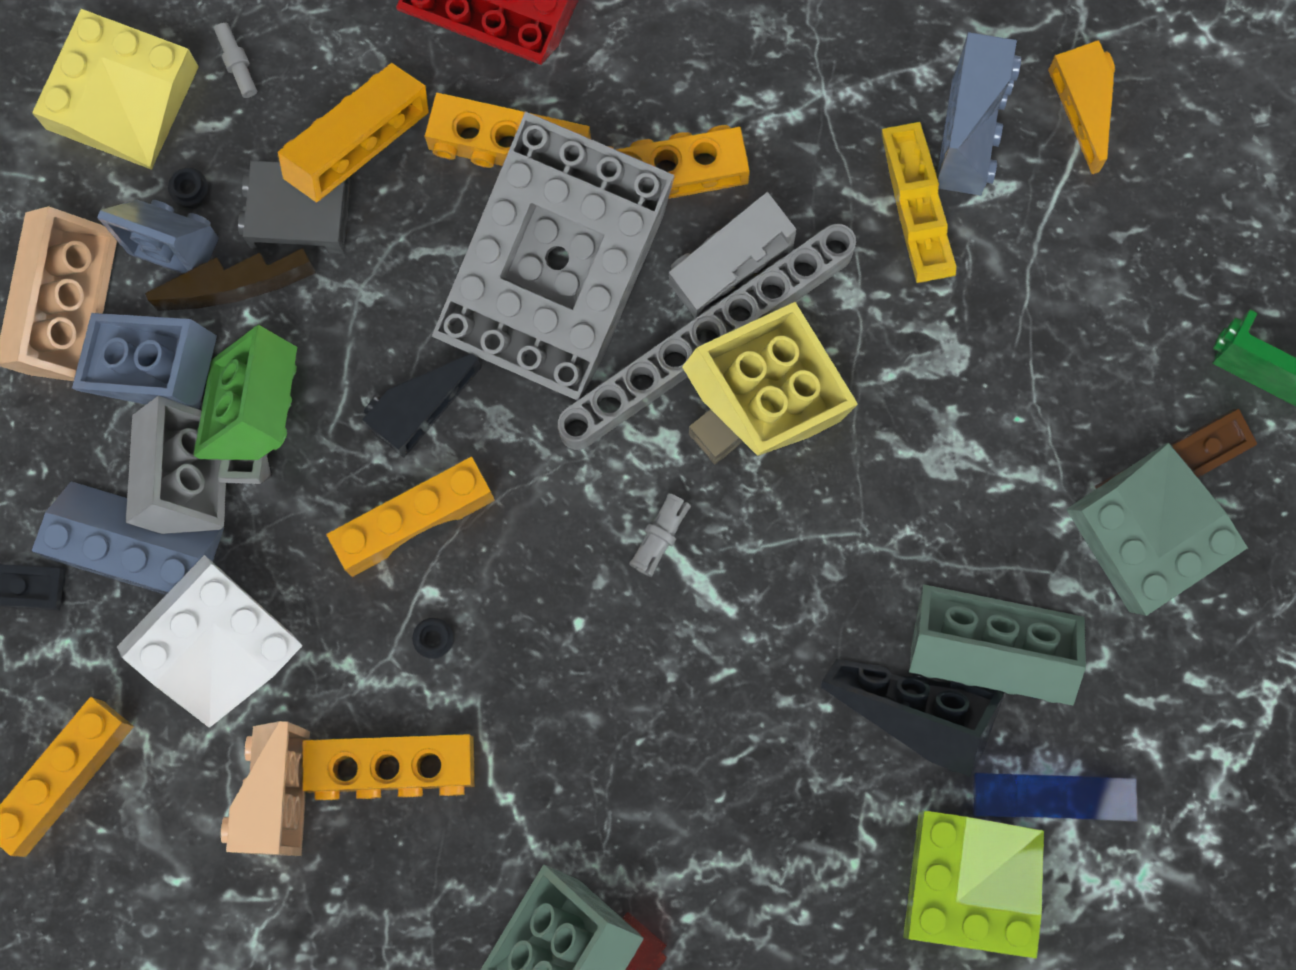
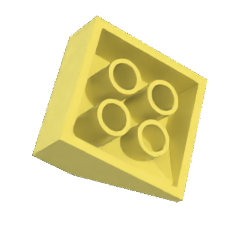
[32,9,199,170]
[682,302,858,456]

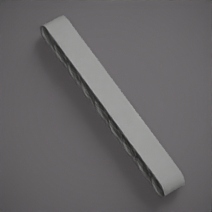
[558,224,856,450]

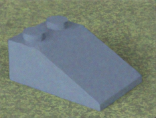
[97,200,219,274]
[72,313,217,410]

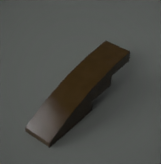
[145,248,316,311]

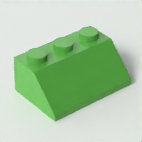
[193,325,297,460]

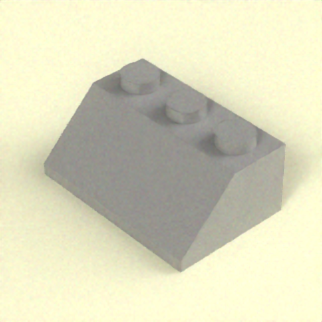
[126,395,226,534]

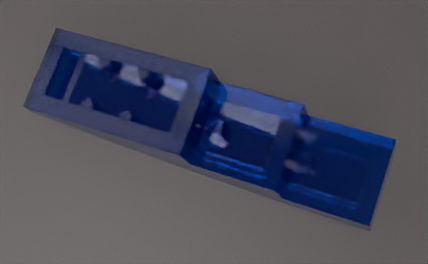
[973,773,1137,821]

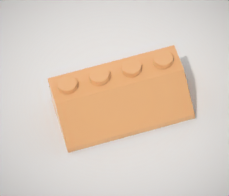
[0,206,117,381]

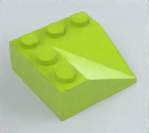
[903,811,1044,959]

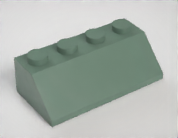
[909,584,1086,705]

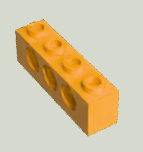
[425,92,591,168]
[608,125,750,199]
[302,734,475,800]

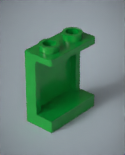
[1212,309,1296,406]

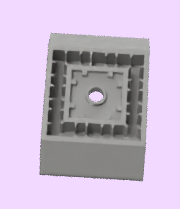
[432,111,675,401]

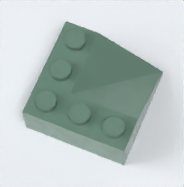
[1066,443,1248,616]
[481,864,644,970]

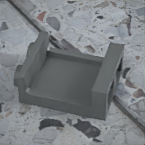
[238,161,351,254]

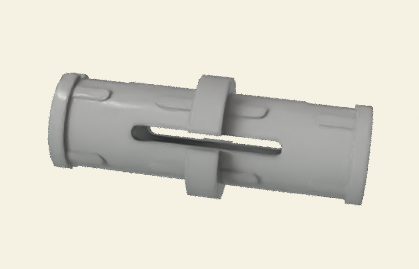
[629,494,691,577]

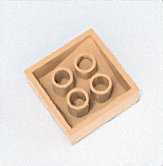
[221,721,310,856]

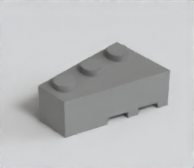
[669,191,797,319]

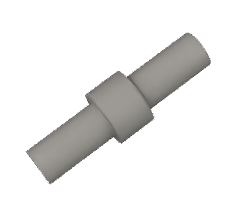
[214,23,257,98]

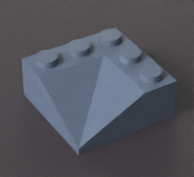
[937,32,1021,196]

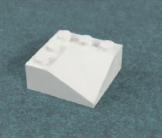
[117,555,302,728]

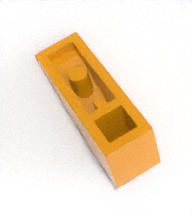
[1048,40,1115,174]

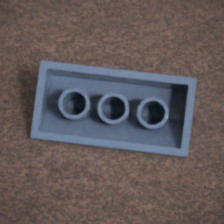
[32,482,224,595]

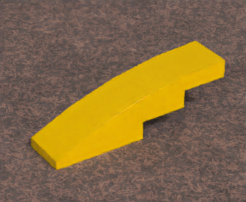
[882,122,956,283]

